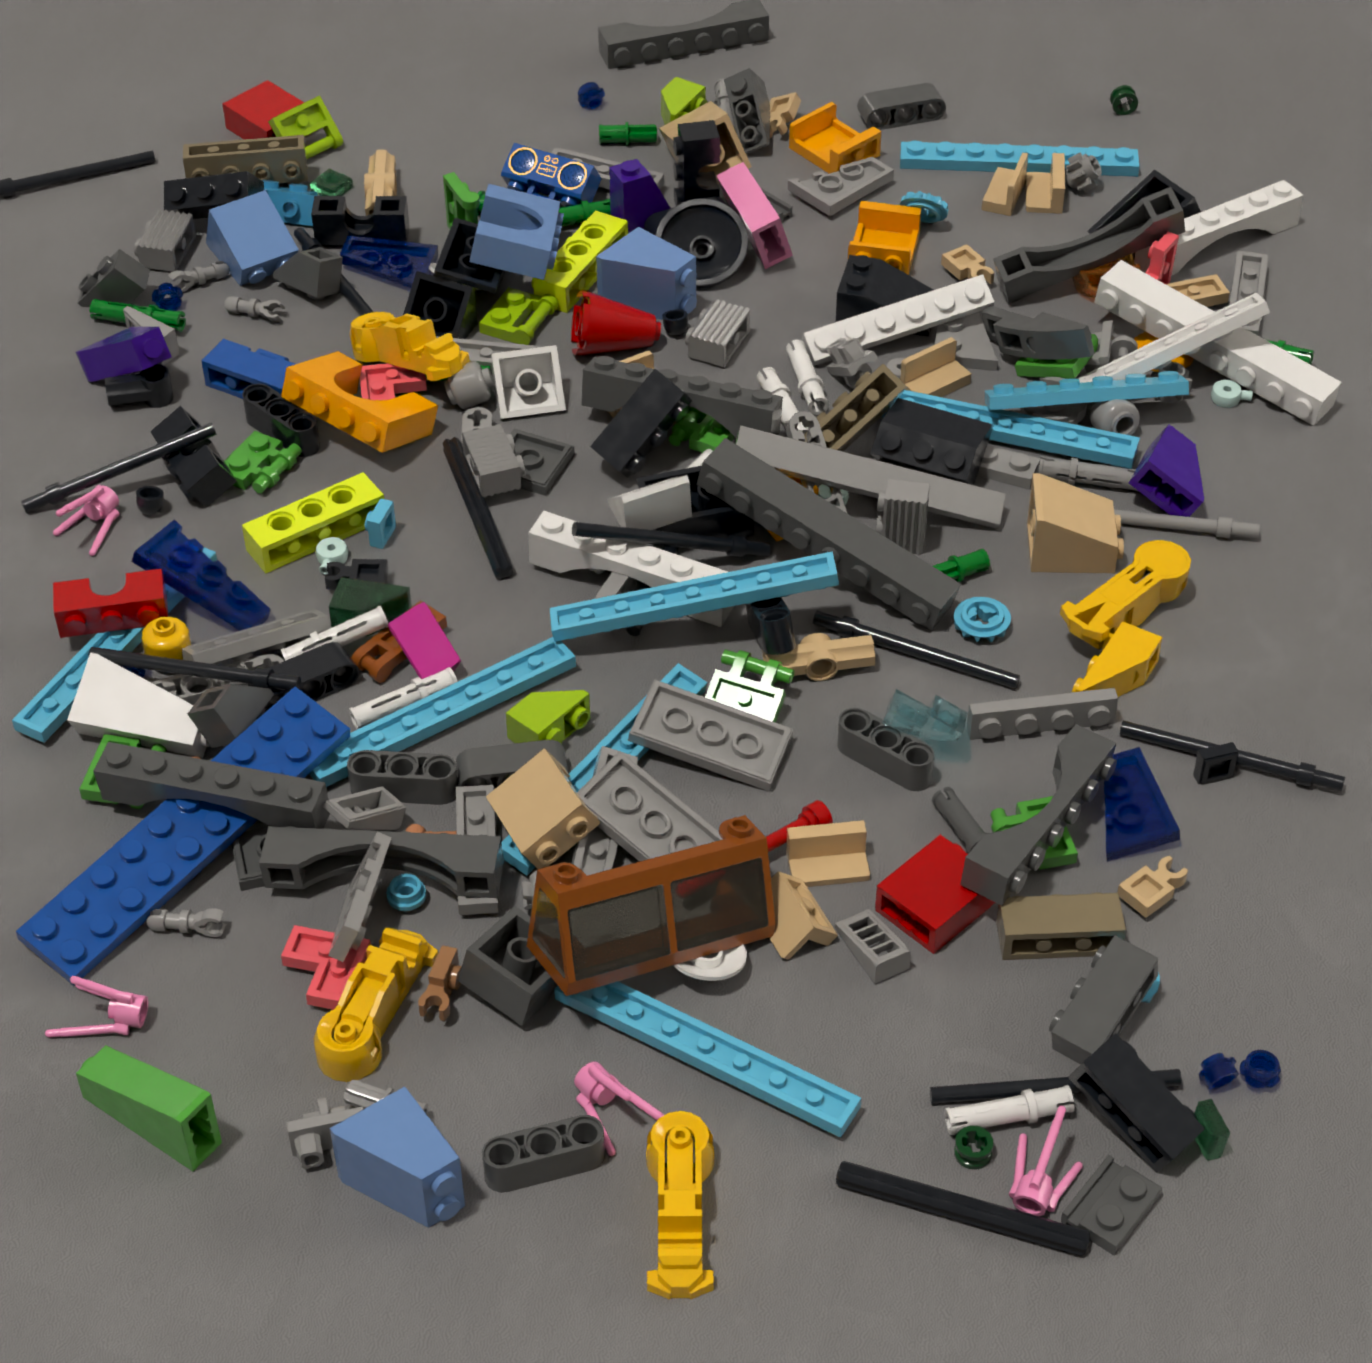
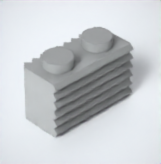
[134,209,196,272]
[685,299,750,368]
[462,424,525,498]
[876,479,930,556]

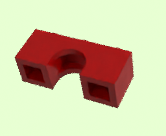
[53,569,168,638]

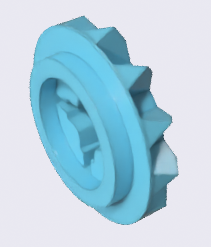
[900,191,949,223]
[954,597,1011,642]

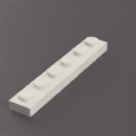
[803,274,995,366]
[1076,293,1270,383]

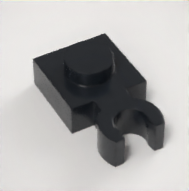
[325,559,389,594]

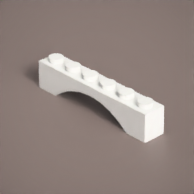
[1133,180,1304,276]
[528,511,734,627]

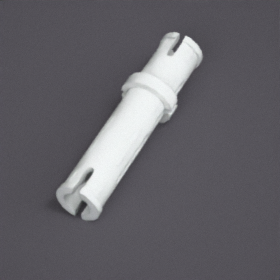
[786,339,829,415]
[756,367,809,434]
[281,606,388,661]
[348,667,458,730]
[944,1085,1075,1135]

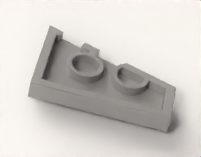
[788,157,894,216]
[935,312,998,371]
[328,831,392,962]

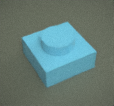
[365,499,396,549]

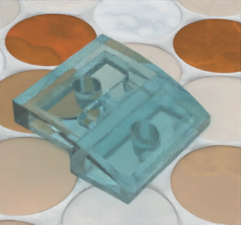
[882,689,968,741]

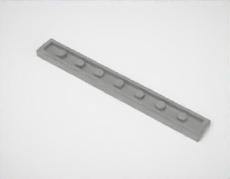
[736,426,1006,529]

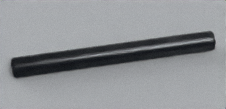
[443,437,513,579]
[836,1161,1090,1256]

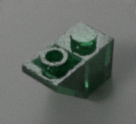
[329,577,412,637]

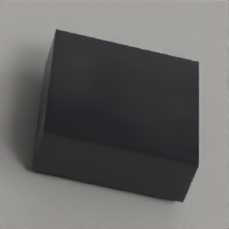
[1193,742,1238,785]

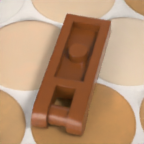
[351,600,447,683]

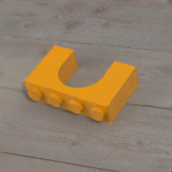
[281,351,439,453]

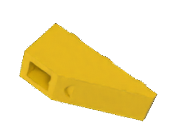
[1071,621,1163,697]

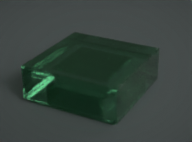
[310,168,353,196]
[1194,1099,1230,1161]

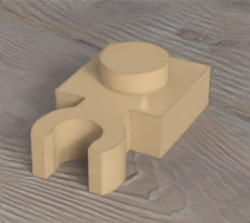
[770,92,801,138]
[941,244,994,284]
[1117,856,1188,918]

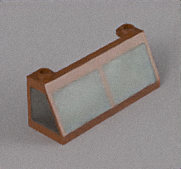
[527,815,776,996]

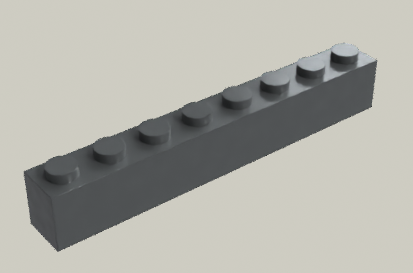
[697,438,961,631]

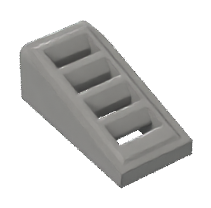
[123,306,179,365]
[323,786,406,830]
[835,909,911,984]

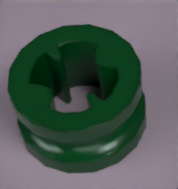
[1110,85,1138,115]
[954,1126,994,1170]

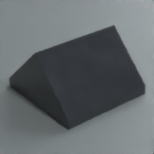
[403,271,478,339]

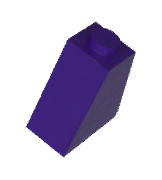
[609,159,670,234]
[75,327,172,382]
[1128,424,1204,517]

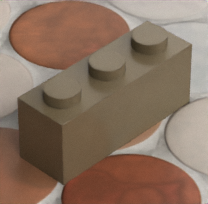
[996,892,1126,960]

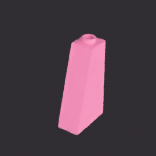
[716,162,793,269]

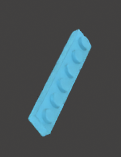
[984,371,1189,410]

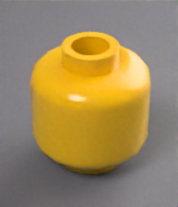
[141,616,191,660]

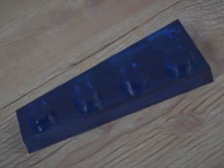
[131,519,271,631]

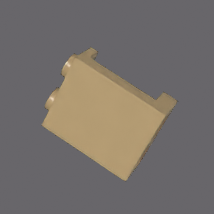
[486,748,600,869]

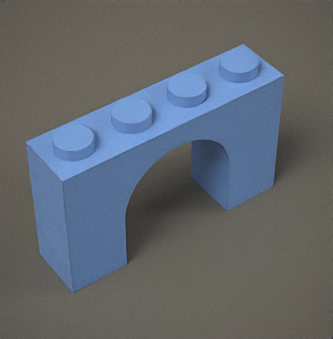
[469,184,564,280]

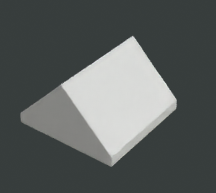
[491,345,566,419]
[607,475,692,530]

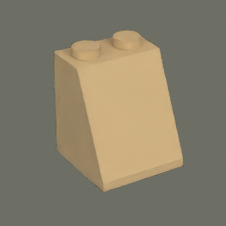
[659,101,752,184]
[1027,473,1124,573]

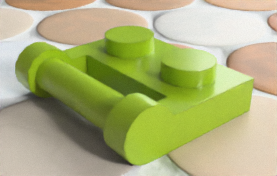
[268,95,343,159]
[479,287,559,345]

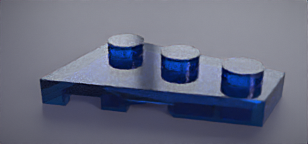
[340,236,438,288]
[1104,747,1180,862]

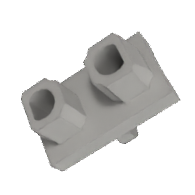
[1084,320,1138,374]
[826,338,878,389]
[286,1097,363,1169]

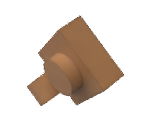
[418,945,462,1021]

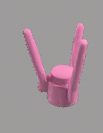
[53,485,120,556]
[45,976,149,1038]
[574,1062,664,1156]
[1009,1106,1083,1216]

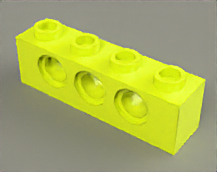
[531,211,628,313]
[242,472,384,574]

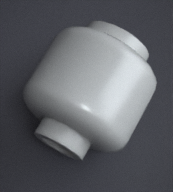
[444,361,495,409]
[1090,399,1140,436]

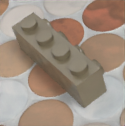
[183,135,308,185]
[804,364,907,452]

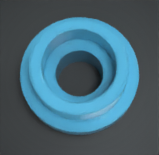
[386,874,426,911]

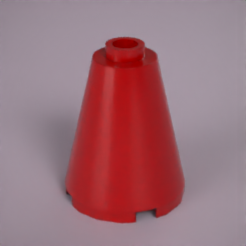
[571,290,661,356]

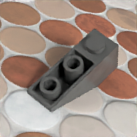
[724,68,770,155]

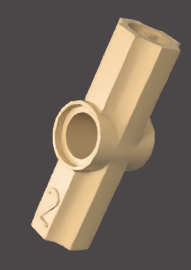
[364,149,397,216]
[762,633,875,681]

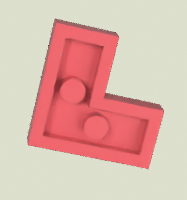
[1145,231,1179,284]
[360,363,427,400]
[281,925,371,1010]

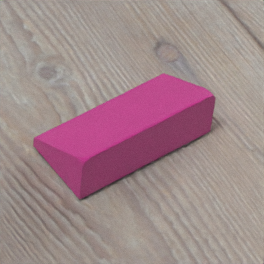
[387,602,461,679]

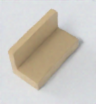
[982,152,1029,216]
[1026,153,1065,214]
[900,337,972,397]
[786,820,870,887]
[752,871,838,960]

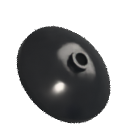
[655,199,748,288]

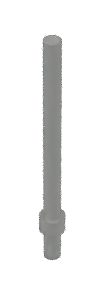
[1114,509,1260,538]

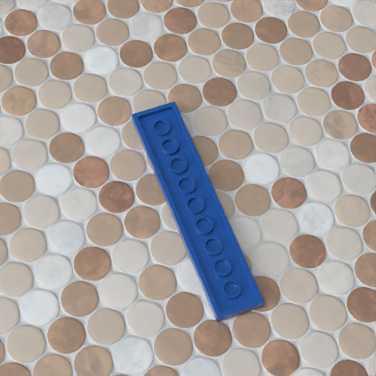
[16,686,350,986]

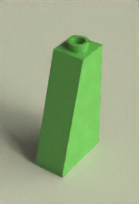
[76,1045,222,1172]

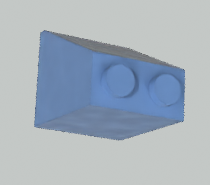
[206,190,299,286]
[596,227,697,320]
[330,1087,465,1228]

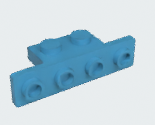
[262,180,318,226]

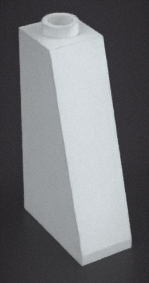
[67,653,210,758]

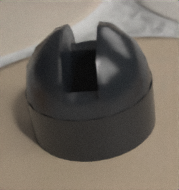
[662,309,688,336]
[136,486,164,515]

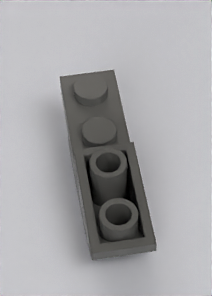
[981,306,1095,360]

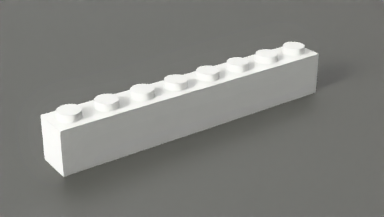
[1094,260,1342,426]

